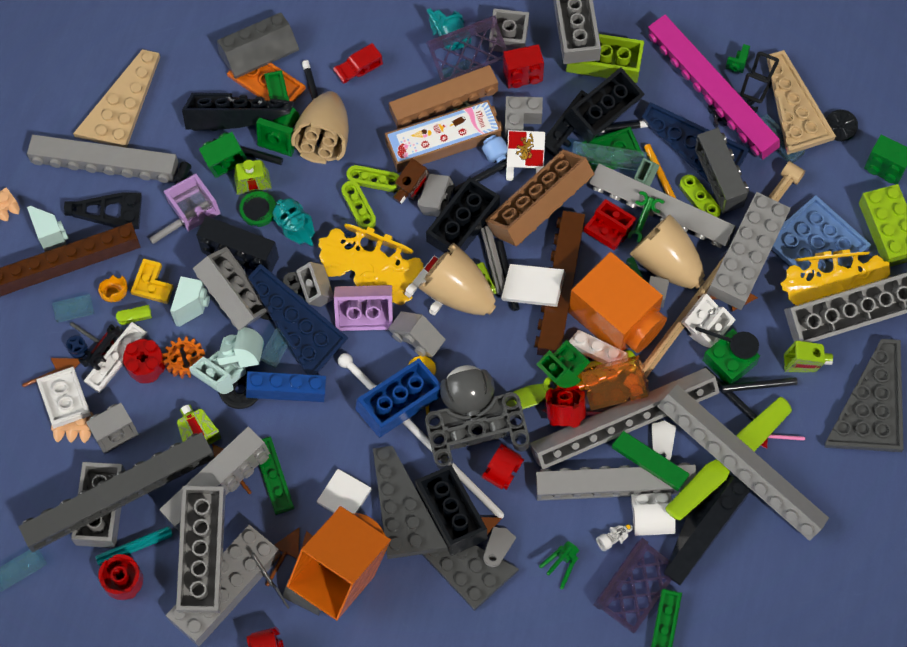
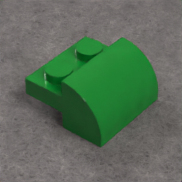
[536,340,590,388]

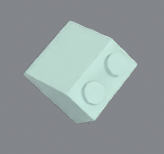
[27,206,69,252]
[170,276,210,327]

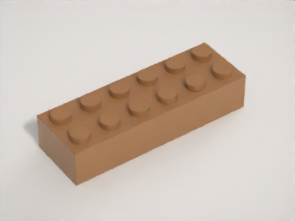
[485,149,595,246]

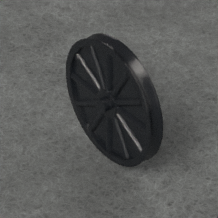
[826,110,858,141]

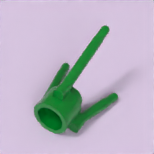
[539,541,579,589]

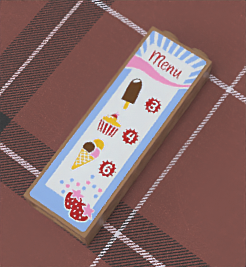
[385,100,503,173]

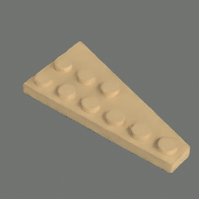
[73,49,160,148]

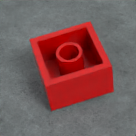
[503,44,544,88]

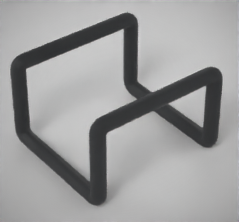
[740,51,779,103]

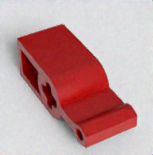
[333,43,383,84]

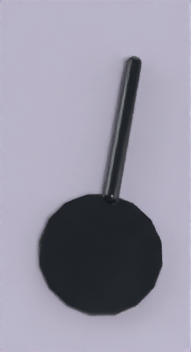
[695,327,759,359]

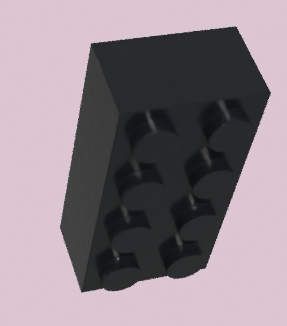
[564,67,645,143]
[426,177,500,253]
[196,216,279,273]
[415,465,487,556]

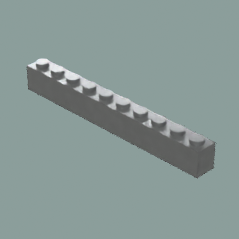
[18,432,215,553]

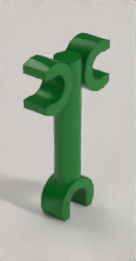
[628,191,665,242]

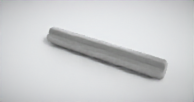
[480,226,505,295]

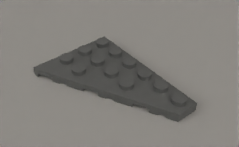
[825,339,904,452]

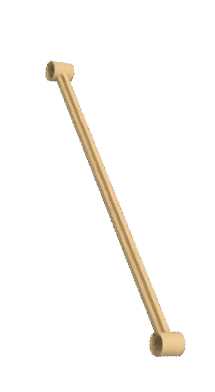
[623,161,806,395]

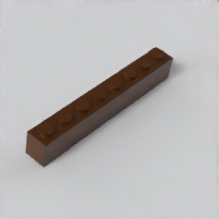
[534,210,585,356]
[0,222,141,297]

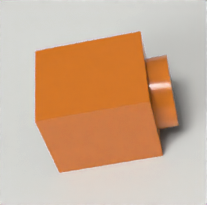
[569,251,667,353]
[286,506,391,621]

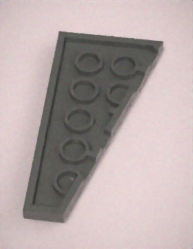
[373,446,448,559]
[422,545,519,611]

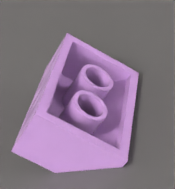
[334,285,393,331]

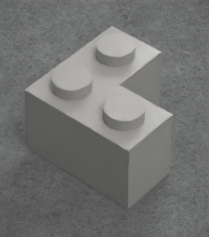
[505,96,543,139]
[388,311,446,357]

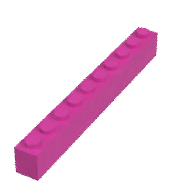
[648,15,780,160]

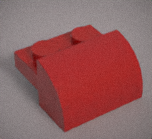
[583,199,637,251]

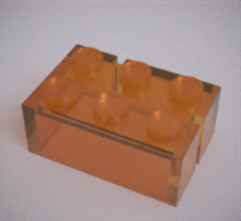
[581,355,650,410]

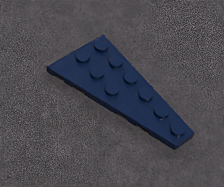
[642,102,749,184]
[247,264,348,375]

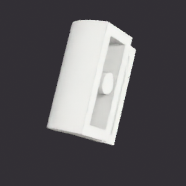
[681,294,736,348]
[631,492,675,536]

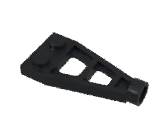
[64,192,142,229]

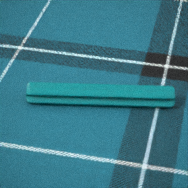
[96,526,173,566]

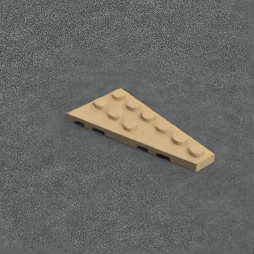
[767,50,836,155]

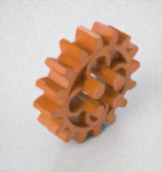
[163,337,205,379]

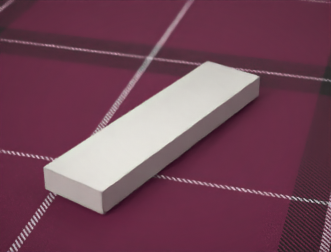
[84,322,147,393]

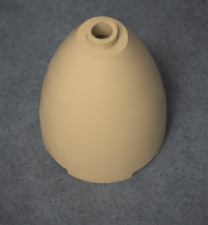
[291,91,349,164]
[630,214,705,289]
[418,243,496,316]

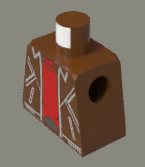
[393,158,429,204]

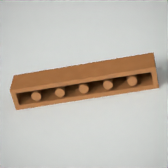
[389,65,498,129]

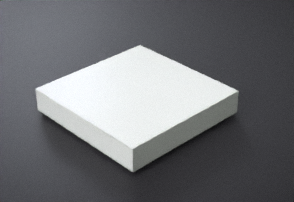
[317,469,372,514]

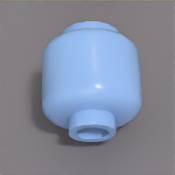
[482,135,508,164]

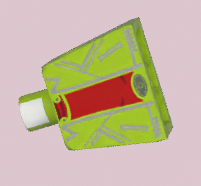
[234,160,272,195]
[783,341,833,372]
[177,405,222,445]

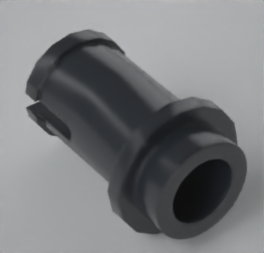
[173,162,192,184]

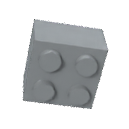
[489,9,529,52]
[86,403,139,454]

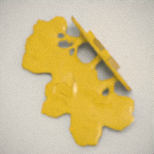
[318,224,424,305]
[780,249,890,305]

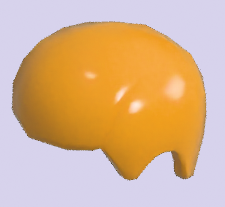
[98,275,128,303]

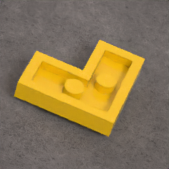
[131,259,174,304]

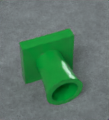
[256,108,300,157]

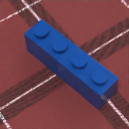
[246,371,326,402]

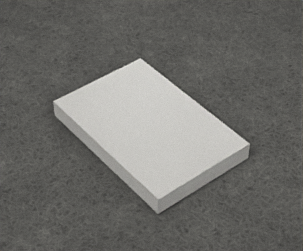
[501,264,566,307]
[36,366,91,429]

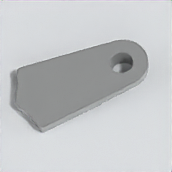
[483,527,516,567]

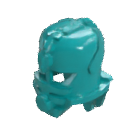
[427,8,472,52]
[273,198,315,247]

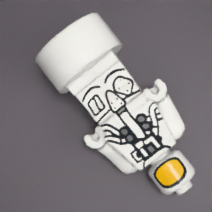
[596,524,633,552]

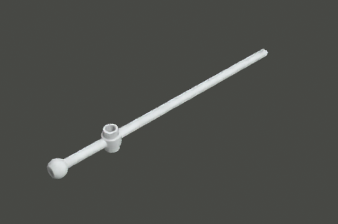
[338,353,504,518]

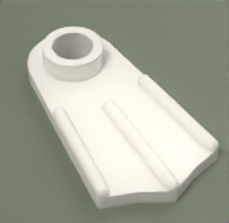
[651,420,676,461]

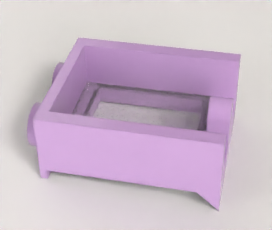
[164,174,221,232]

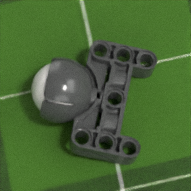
[425,365,530,469]

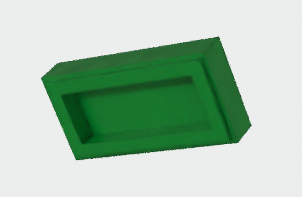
[264,70,289,101]

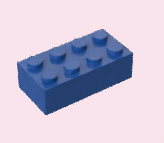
[355,358,441,438]

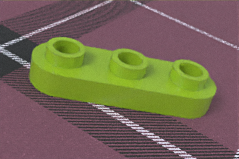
[346,165,399,192]
[679,175,721,218]
[341,181,376,230]

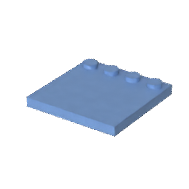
[771,195,871,281]

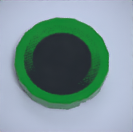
[240,191,276,227]

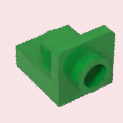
[726,44,750,73]

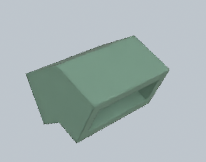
[634,158,660,186]

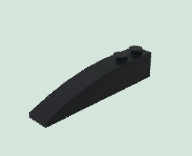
[182,93,294,131]
[664,475,751,585]

